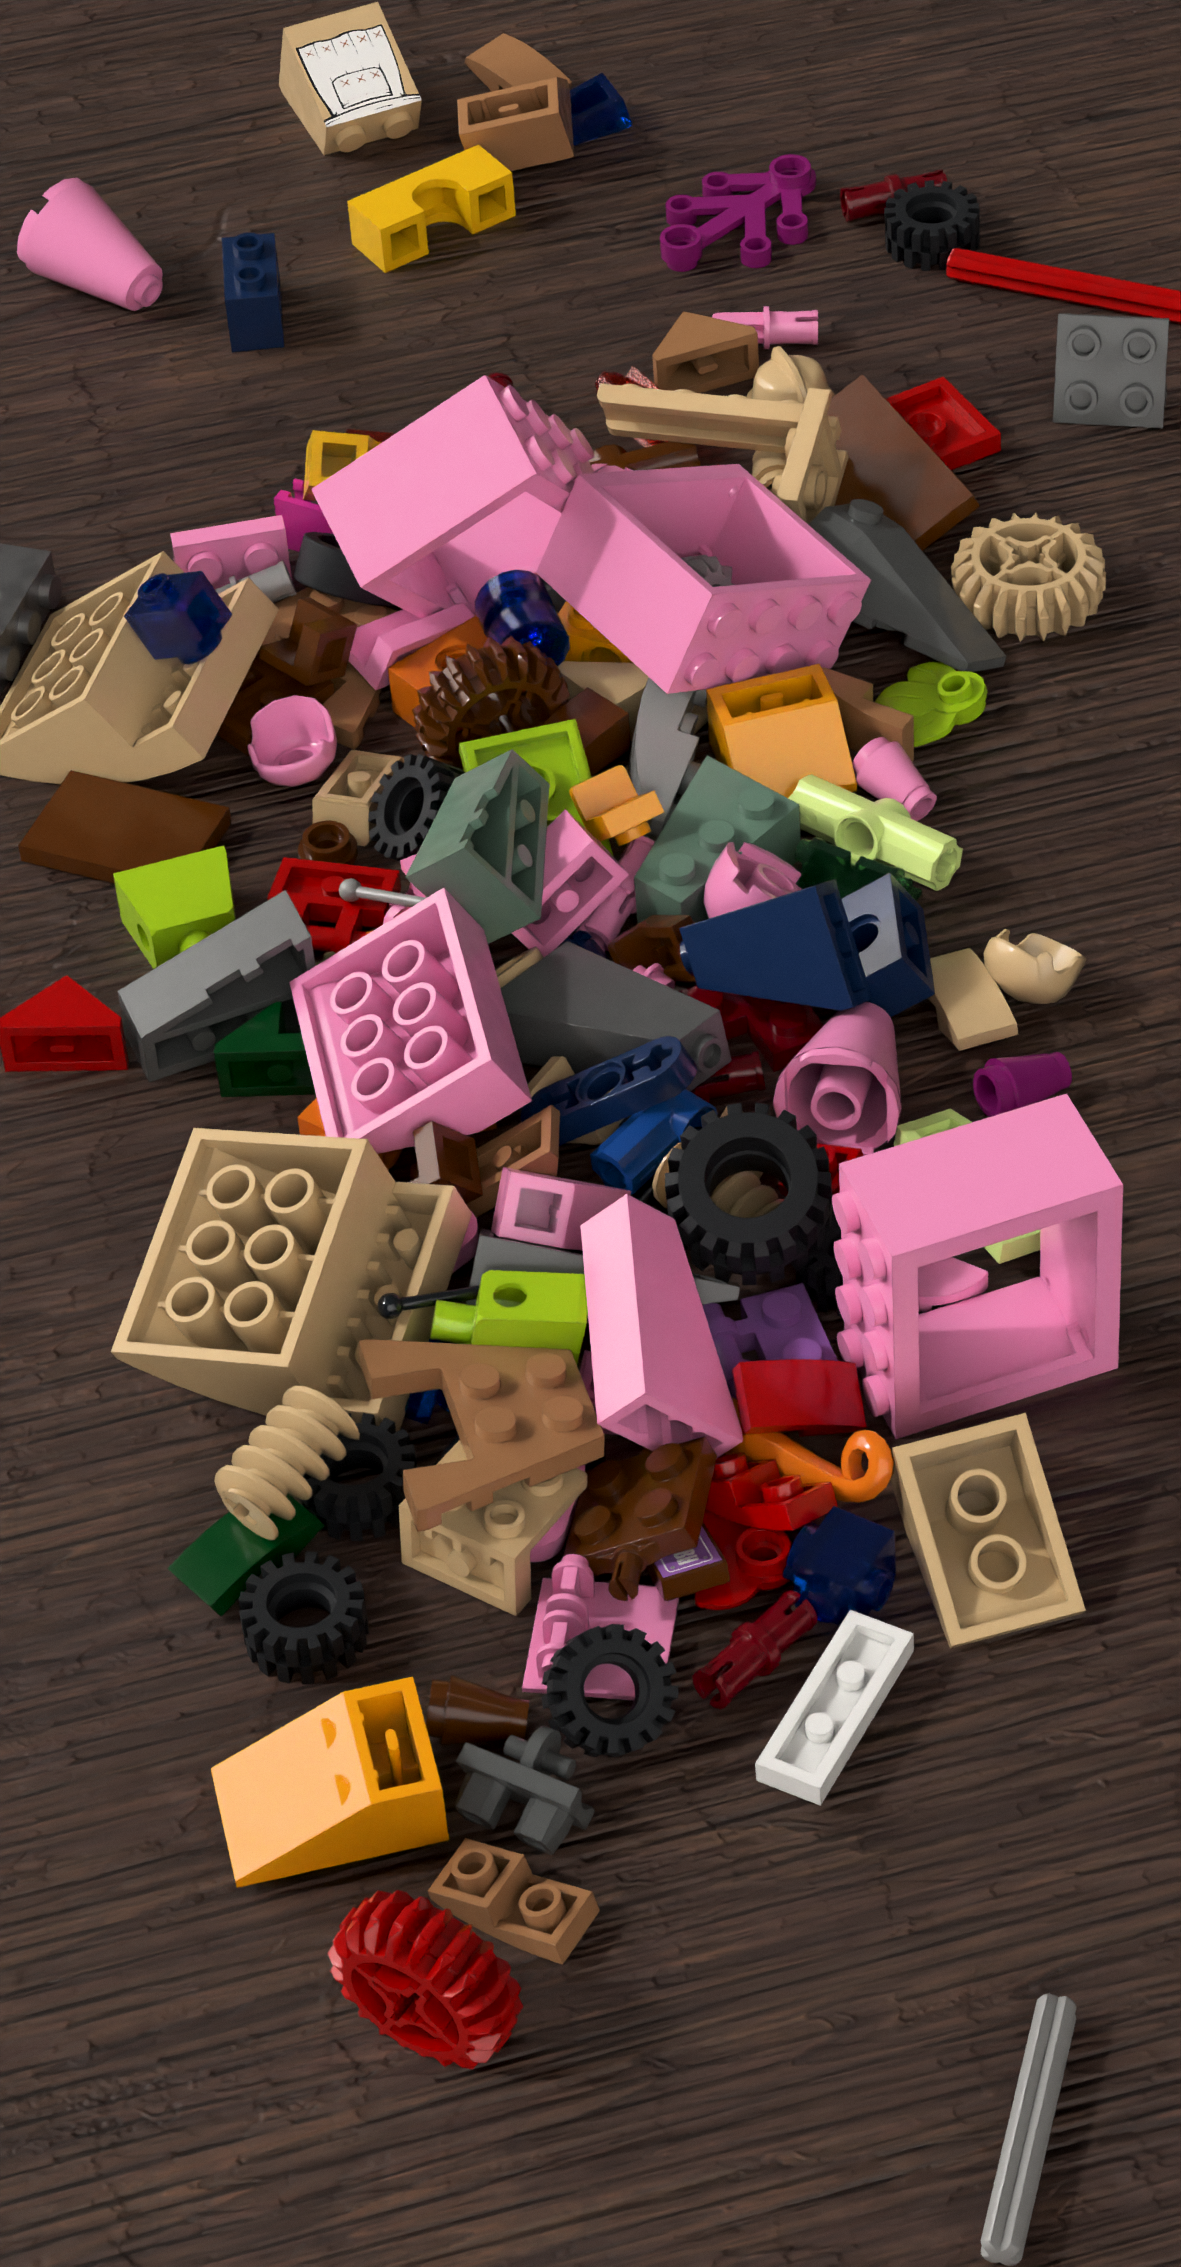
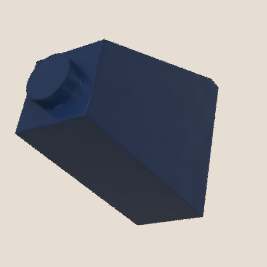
[679,879,873,1011]

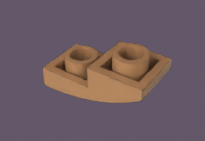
[465,33,572,91]
[821,666,914,762]
[428,1838,600,1965]

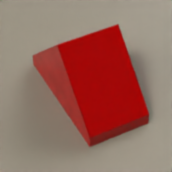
[0,975,129,1072]

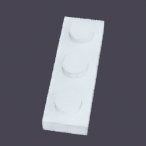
[755,1610,914,1806]

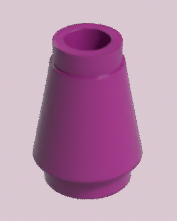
[973,1052,1072,1117]

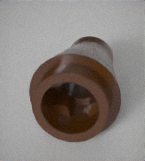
[426,1675,530,1745]

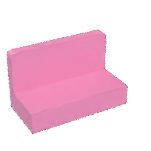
[348,602,475,690]

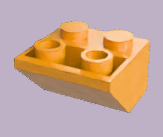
[706,664,857,798]

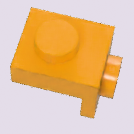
[569,765,664,846]

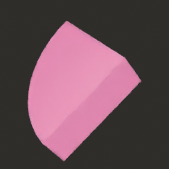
[918,1257,988,1312]

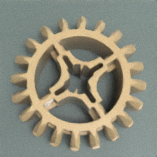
[951,512,1106,642]

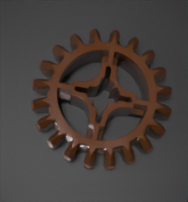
[412,636,570,771]

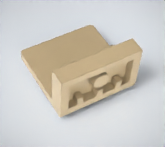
[399,1440,587,1616]

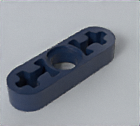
[520,1036,697,1146]

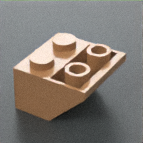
[457,77,574,171]

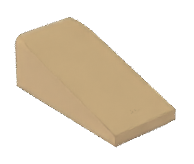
[312,750,404,846]

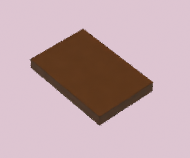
[18,770,232,883]

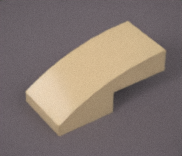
[928,948,1019,1051]

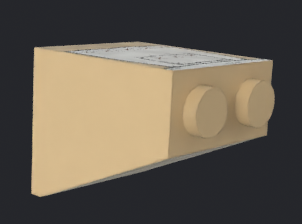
[279,2,422,155]

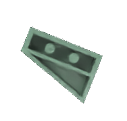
[405,749,549,944]
[634,755,801,924]

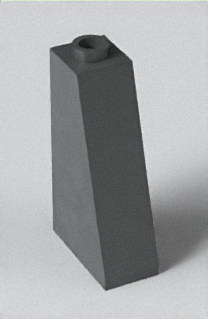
[500,941,732,1091]

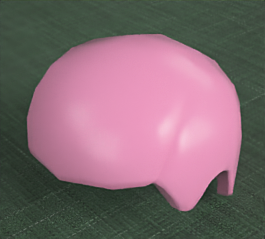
[247,695,337,787]

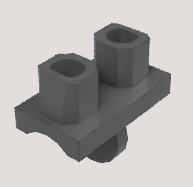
[455,1725,595,1855]

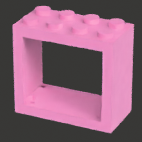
[311,375,595,618]
[536,464,871,694]
[832,1093,1123,1439]

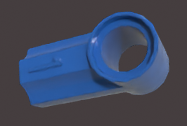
[590,1089,718,1194]

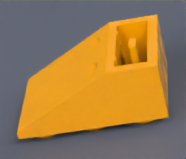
[211,1676,449,1888]

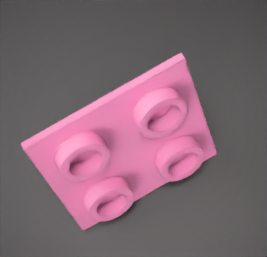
[522,1554,679,1701]

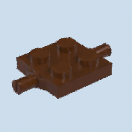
[563,1436,717,1601]

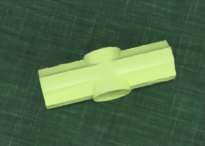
[788,774,963,891]

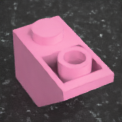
[491,1167,631,1251]

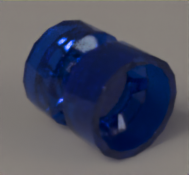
[475,569,570,666]

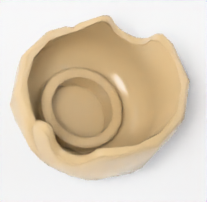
[984,929,1087,1004]

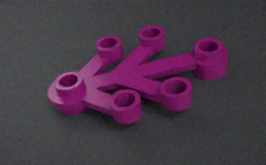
[660,154,817,272]

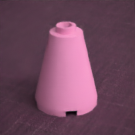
[17,178,163,311]
[773,1002,902,1156]

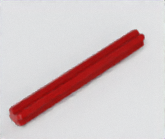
[946,248,1181,324]

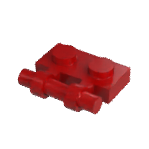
[267,857,401,954]

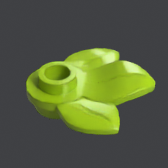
[874,662,988,747]

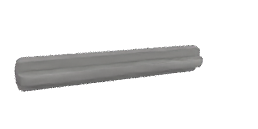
[980,1993,1077,2266]

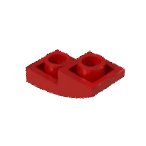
[732,1359,867,1437]
[705,1452,838,1531]

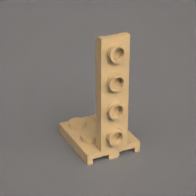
[597,383,849,524]

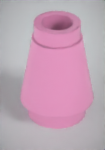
[852,737,937,821]

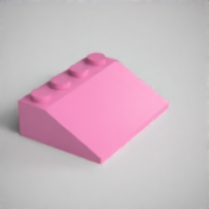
[289,888,532,1154]

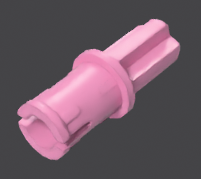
[712,306,818,349]

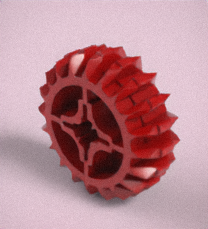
[327,1890,524,2070]

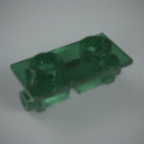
[795,837,922,901]

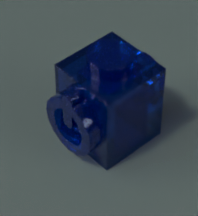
[124,571,233,664]
[782,1506,896,1626]

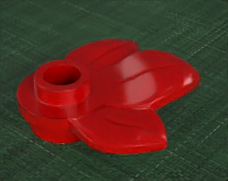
[695,1510,799,1610]

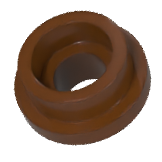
[298,820,358,865]

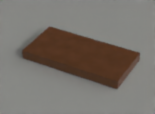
[784,374,980,551]

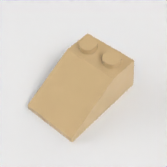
[891,1413,1086,1649]

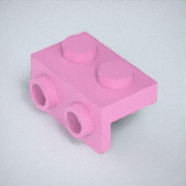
[170,515,292,593]

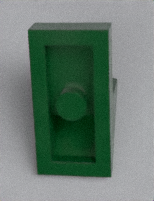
[214,1001,316,1097]

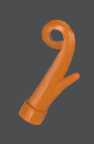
[724,1396,894,1503]

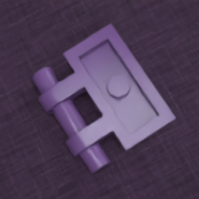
[703,1283,838,1399]

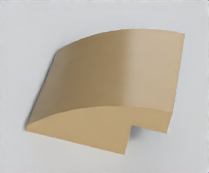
[0,551,279,784]
[111,1128,472,1432]

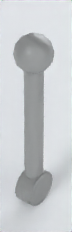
[339,878,427,907]

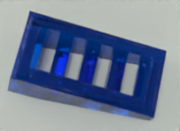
[570,73,633,145]

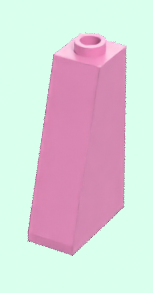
[580,1194,743,1457]

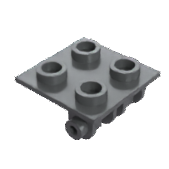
[1053,313,1169,428]

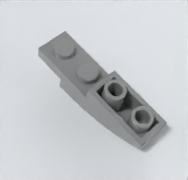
[628,677,707,841]

